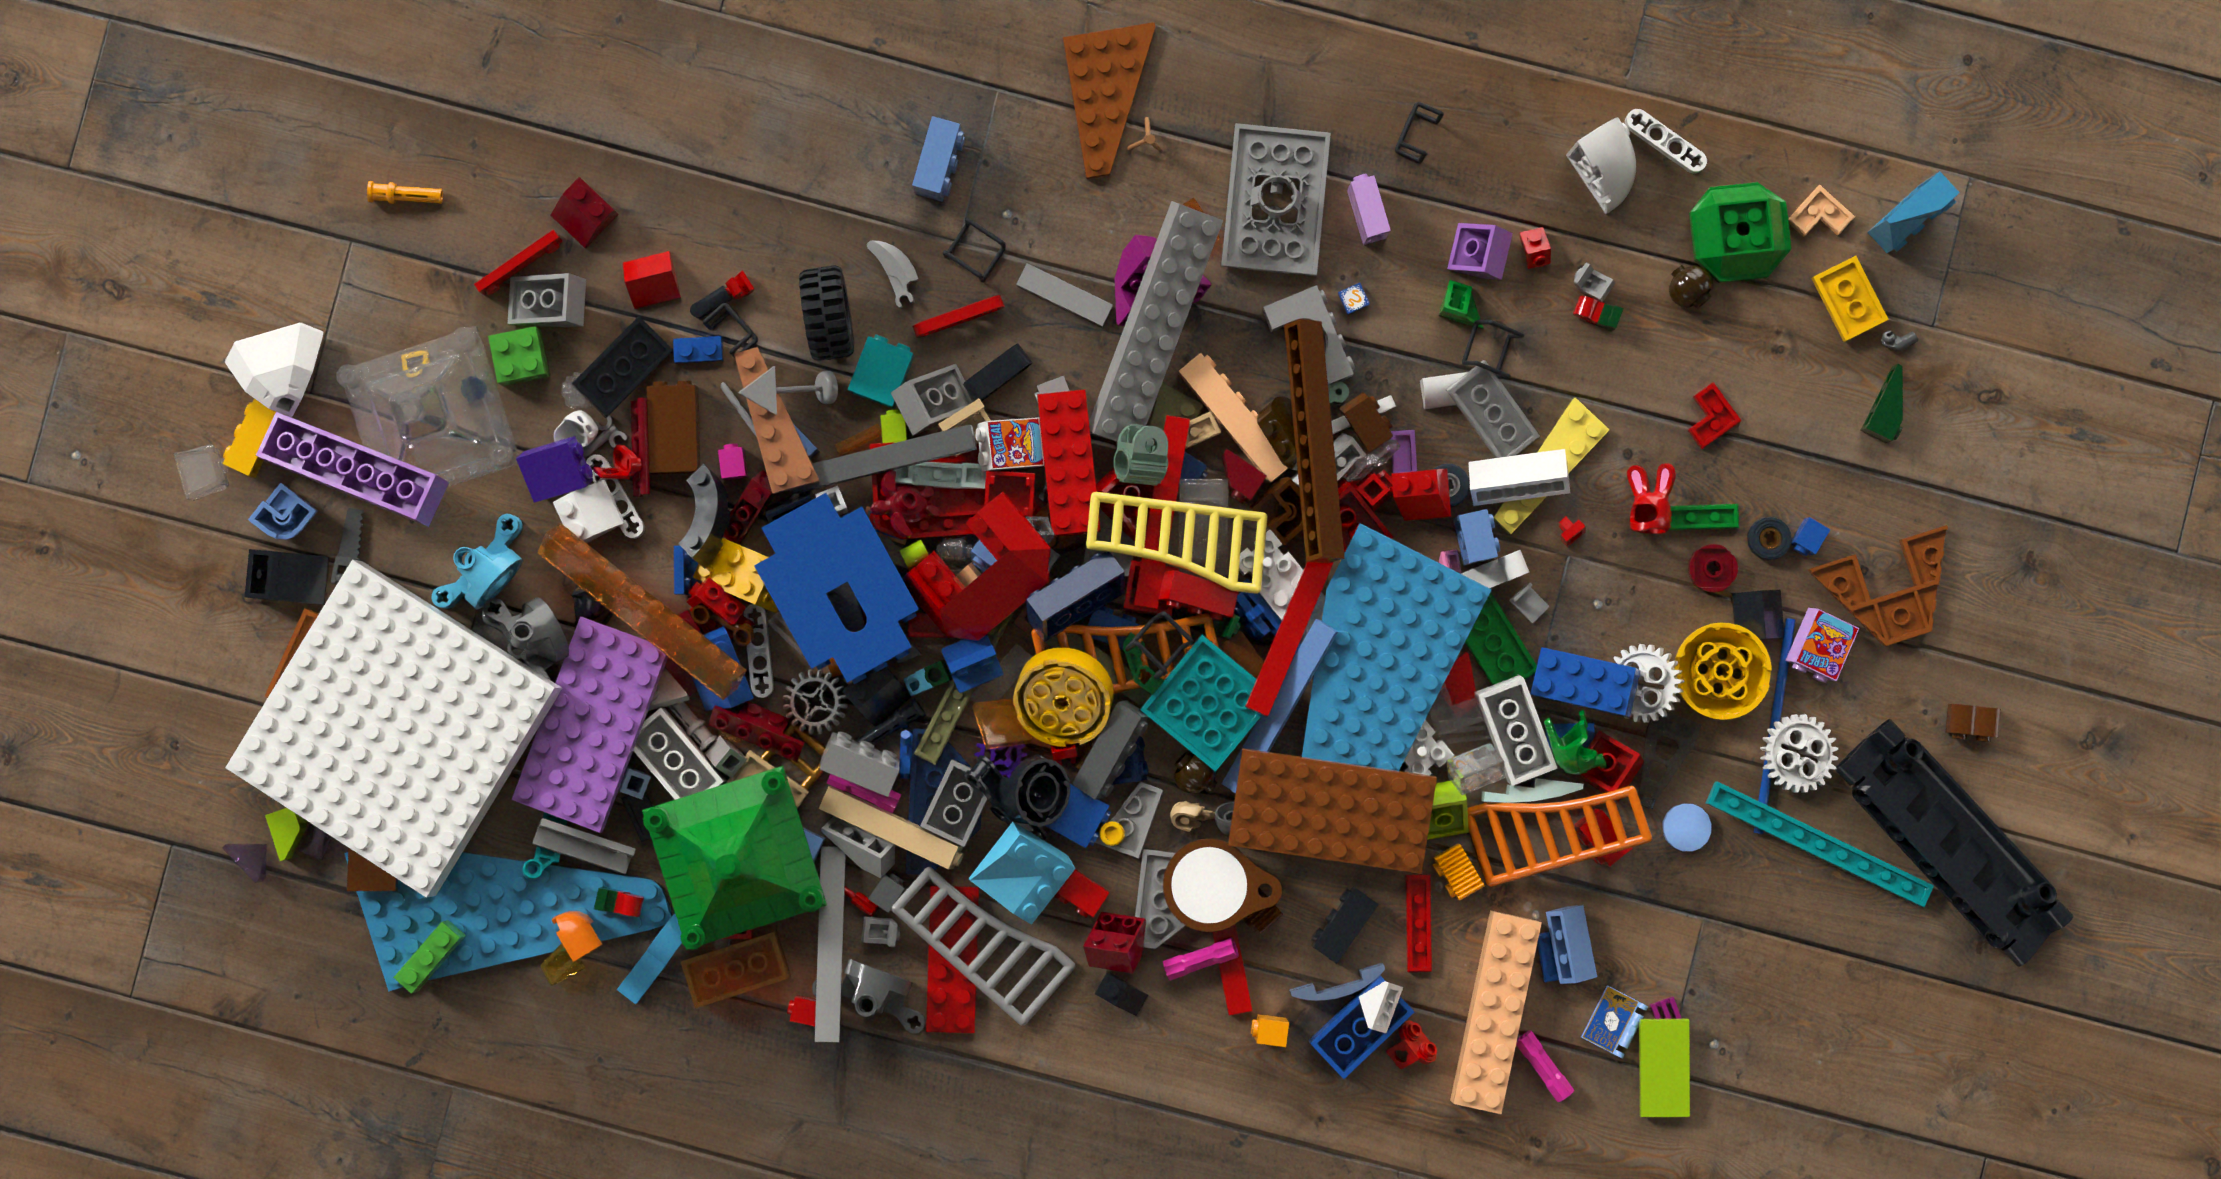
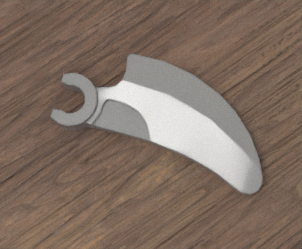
[867,240,919,308]

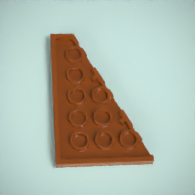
[1063,22,1155,179]

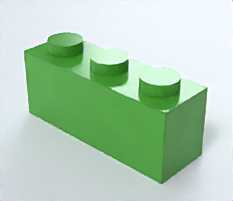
[393,920,466,994]

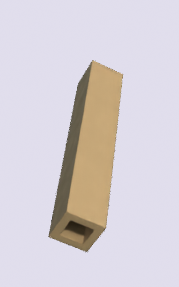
[819,786,964,869]

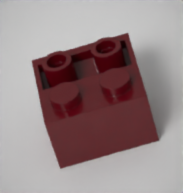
[1083,912,1146,974]

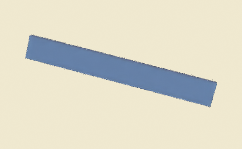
[1222,619,1338,793]

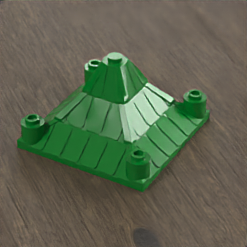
[642,766,827,950]

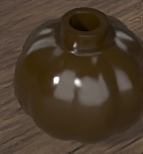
[1669,265,1713,309]
[1174,751,1218,794]

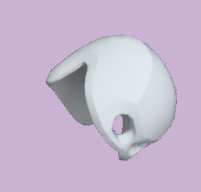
[554,410,599,447]

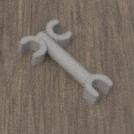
[583,415,629,458]

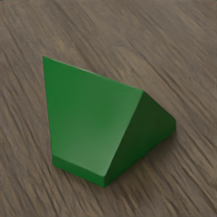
[1438,280,1484,329]

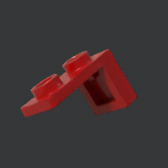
[686,577,746,626]

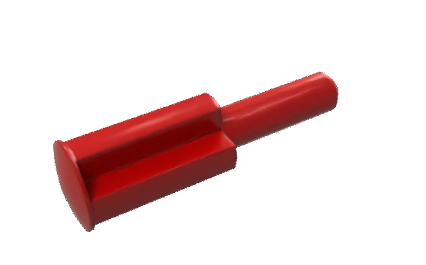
[844,886,879,917]

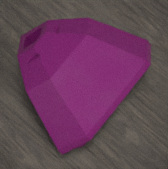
[1115,234,1212,326]

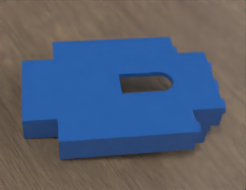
[754,493,919,684]

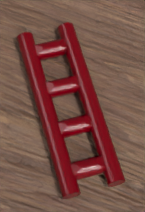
[630,398,650,497]

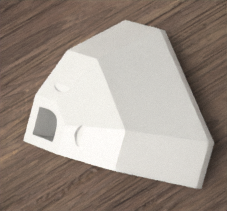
[225,323,323,417]

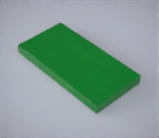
[1465,592,1537,685]

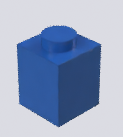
[1791,517,1830,557]

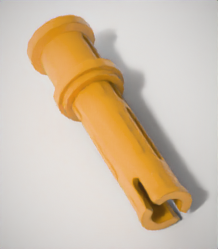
[367,181,443,204]

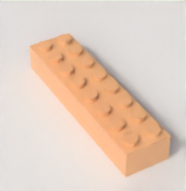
[1450,910,1542,1114]

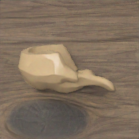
[1170,801,1215,832]

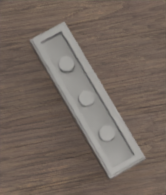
[1016,263,1113,327]

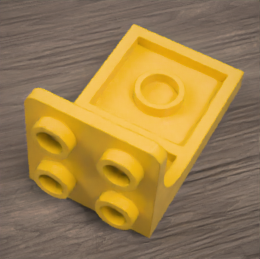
[693,538,778,613]

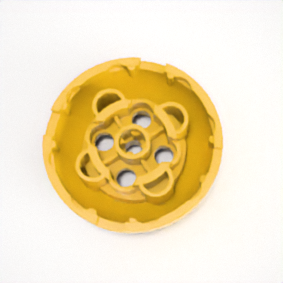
[1674,622,1772,720]

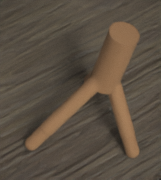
[1127,117,1162,152]

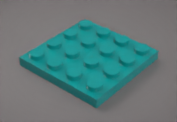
[1140,634,1277,772]

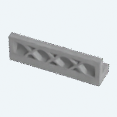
[532,818,636,875]

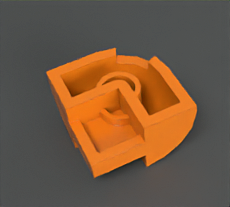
[552,911,603,962]

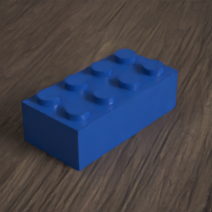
[1530,647,1641,718]
[1308,976,1414,1079]

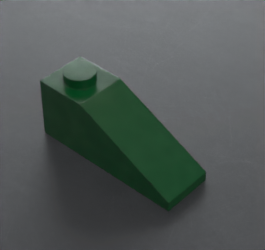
[1860,364,1903,443]

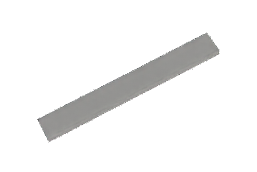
[815,846,846,1043]

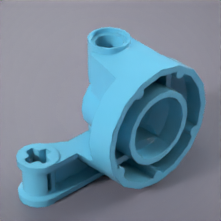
[431,514,523,610]

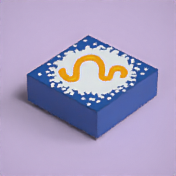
[1338,283,1370,315]

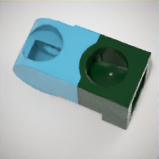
[903,660,953,696]

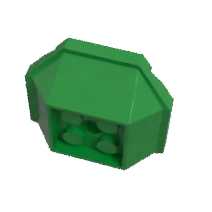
[1689,182,1792,283]

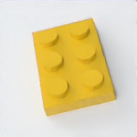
[1811,256,1889,342]

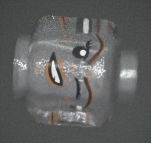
[937,535,972,566]

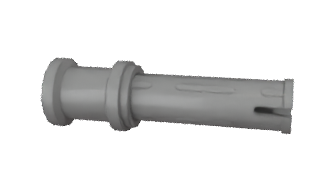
[668,702,718,752]

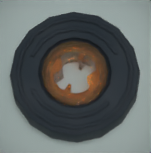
[1747,517,1792,560]

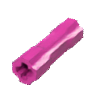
[827,774,902,813]
[1163,937,1239,981]
[1516,1030,1575,1102]

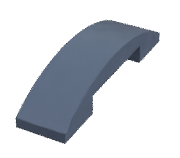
[1289,963,1385,1001]

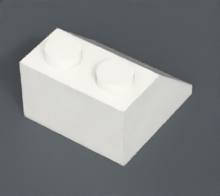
[553,480,625,546]

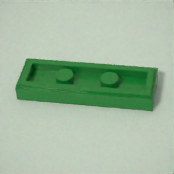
[1669,504,1739,530]

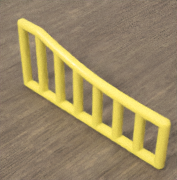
[1086,492,1267,594]

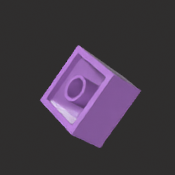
[1447,223,1513,280]

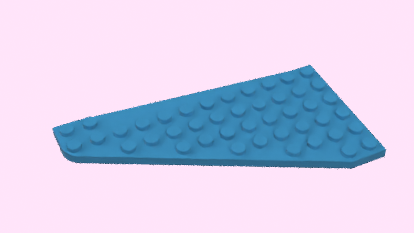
[344,852,672,991]

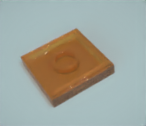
[972,698,1033,749]

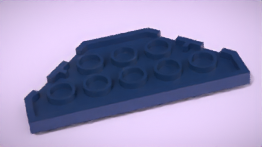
[905,729,982,875]

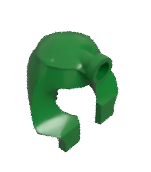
[1544,710,1606,775]

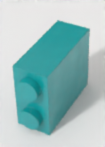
[847,334,915,409]

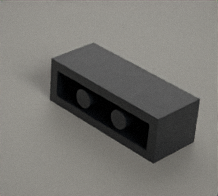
[1311,886,1379,964]

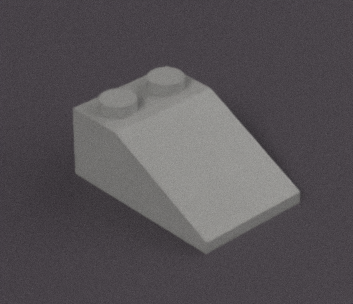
[507,273,586,327]
[891,364,974,435]

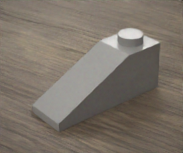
[821,816,895,878]

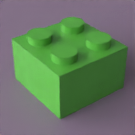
[488,326,550,386]

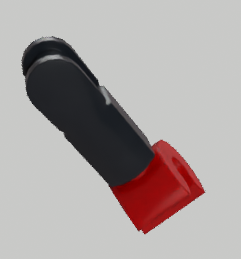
[690,270,754,319]

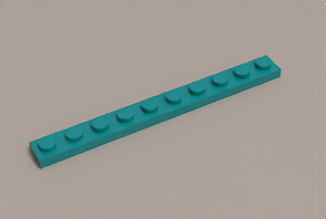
[1705,781,1934,907]

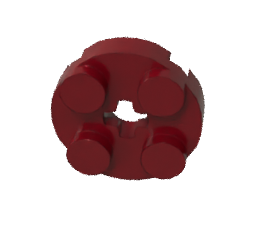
[1688,544,1738,593]

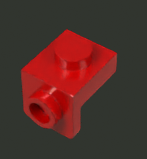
[1520,227,1551,269]

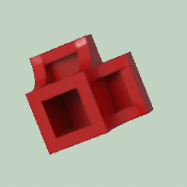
[1351,469,1393,512]

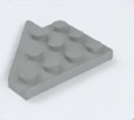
[1135,849,1185,949]

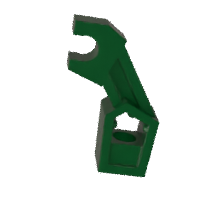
[1123,632,1164,695]

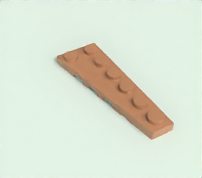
[734,347,819,494]

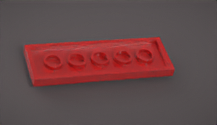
[1037,389,1101,537]
[926,885,979,1033]

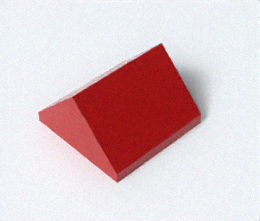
[623,251,681,309]

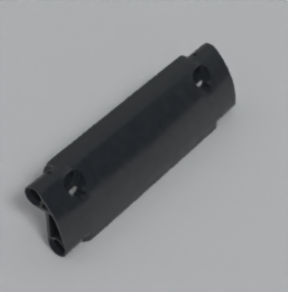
[1835,719,2074,967]

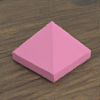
[1438,550,1461,573]

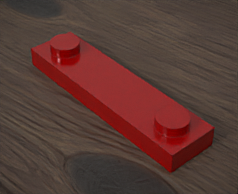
[474,230,563,295]

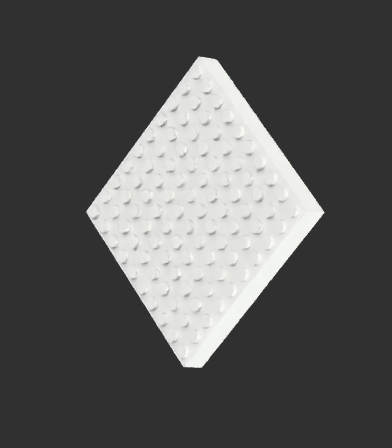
[225,560,563,898]

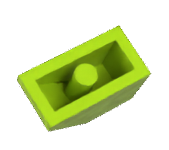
[265,808,307,861]

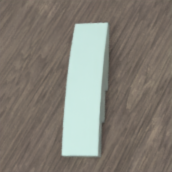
[1481,778,1584,803]

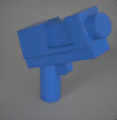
[899,730,913,779]

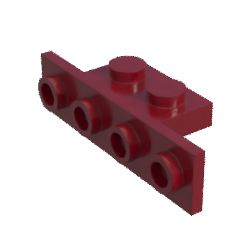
[708,701,805,762]

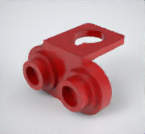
[593,445,642,479]
[1386,1021,1437,1070]

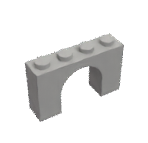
[1262,285,1355,385]

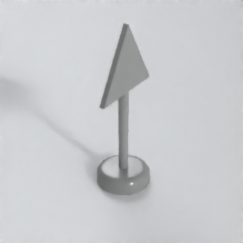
[738,366,838,415]

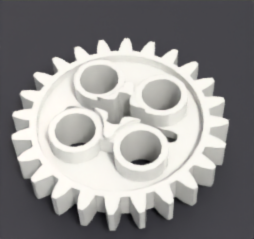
[1614,644,1684,723]
[1760,714,1838,793]

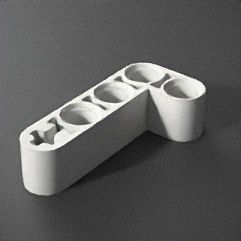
[1461,550,1529,588]

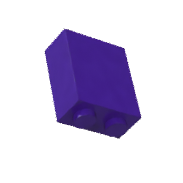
[516,436,593,503]

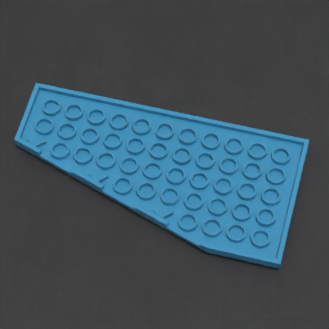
[1302,523,1492,771]

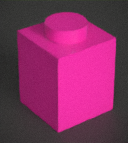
[718,444,748,481]

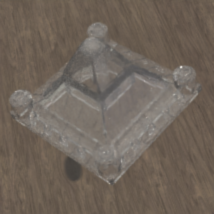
[336,326,519,487]

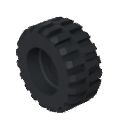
[799,265,854,361]

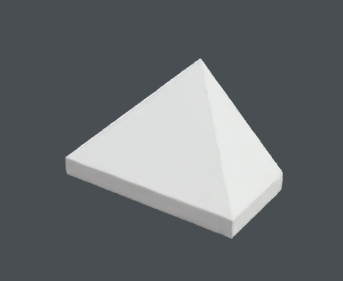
[1359,981,1403,1033]

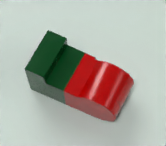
[1573,296,1624,331]
[594,887,644,917]

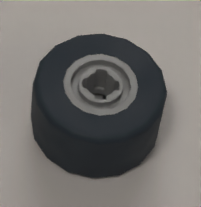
[1433,464,1470,507]

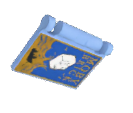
[1581,985,1648,1059]

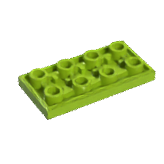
[1639,1019,1690,1117]

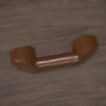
[691,603,754,646]

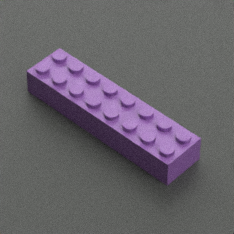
[256,412,449,527]

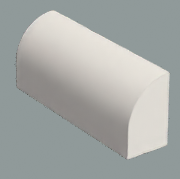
[1469,449,1570,506]

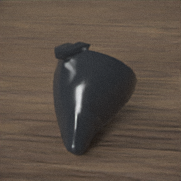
[571,581,616,626]

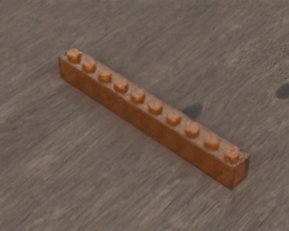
[537,523,746,700]

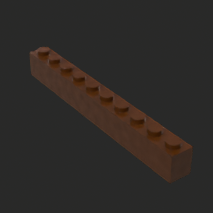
[1284,319,1345,563]

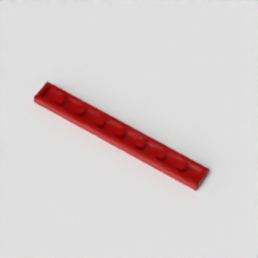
[1134,415,1190,610]
[1245,539,1344,717]

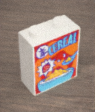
[975,418,1044,472]

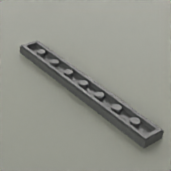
[792,425,977,494]

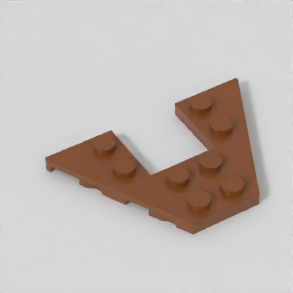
[1808,525,1948,646]

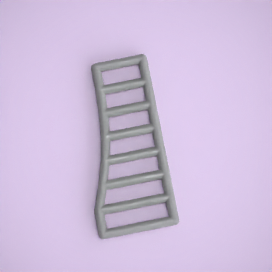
[892,867,1076,1026]

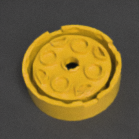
[1013,648,1114,747]

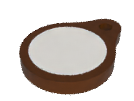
[1163,839,1283,932]

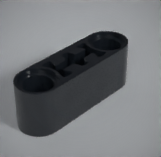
[963,343,1033,402]

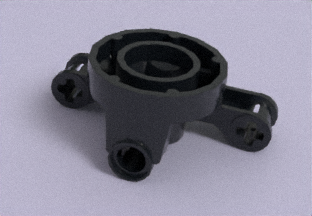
[964,754,1070,840]

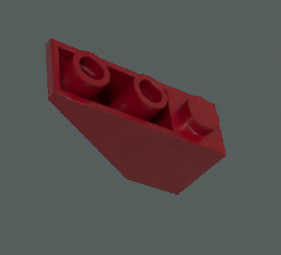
[723,470,776,545]

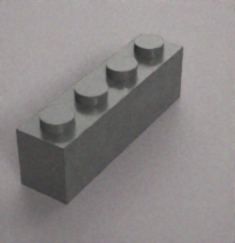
[1072,701,1149,800]

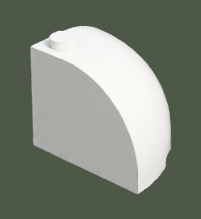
[1566,117,1636,214]

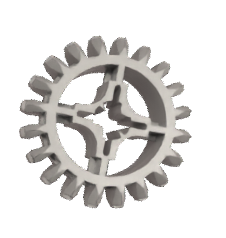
[783,669,848,734]

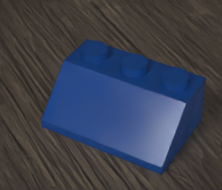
[679,626,754,711]

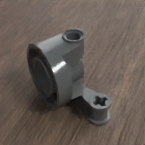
[482,597,569,680]
[812,959,926,1033]

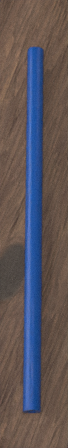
[1753,618,1796,834]

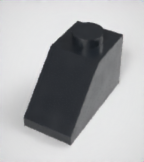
[1095,971,1148,1016]

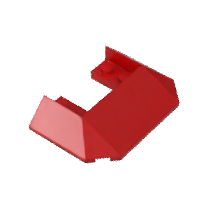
[902,492,1051,641]

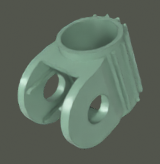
[1114,424,1168,486]

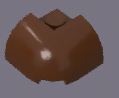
[1250,477,1303,545]

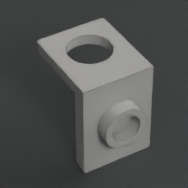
[1509,582,1549,623]

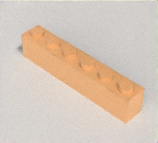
[1178,353,1289,484]

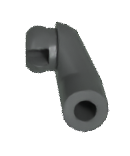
[1881,331,1918,351]

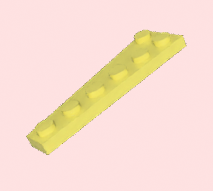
[1493,398,1609,535]

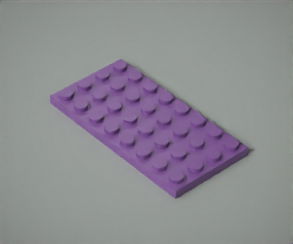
[511,616,671,833]

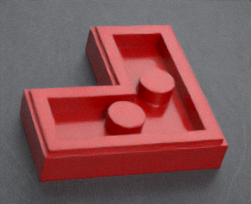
[1688,382,1741,449]

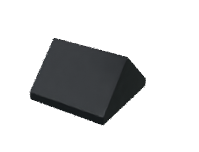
[1732,590,1784,639]

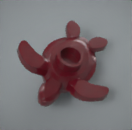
[870,470,941,538]

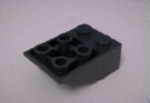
[244,549,329,605]

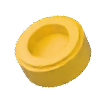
[1100,821,1125,846]

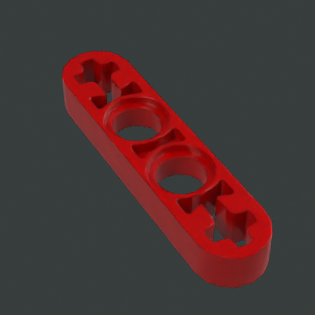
[912,295,1005,338]

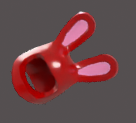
[1627,463,1676,534]

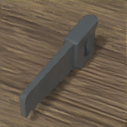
[331,508,364,584]

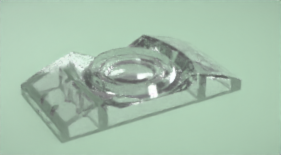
[1179,479,1228,575]

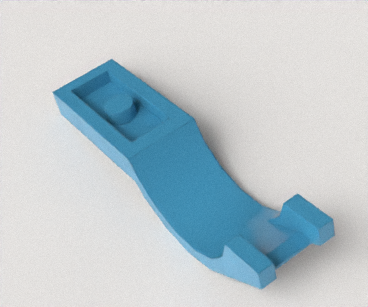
[617,914,682,1004]

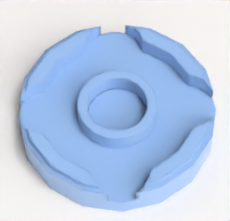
[1662,804,1712,852]

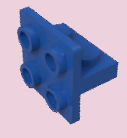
[941,634,1003,693]

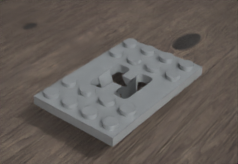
[1221,123,1331,276]

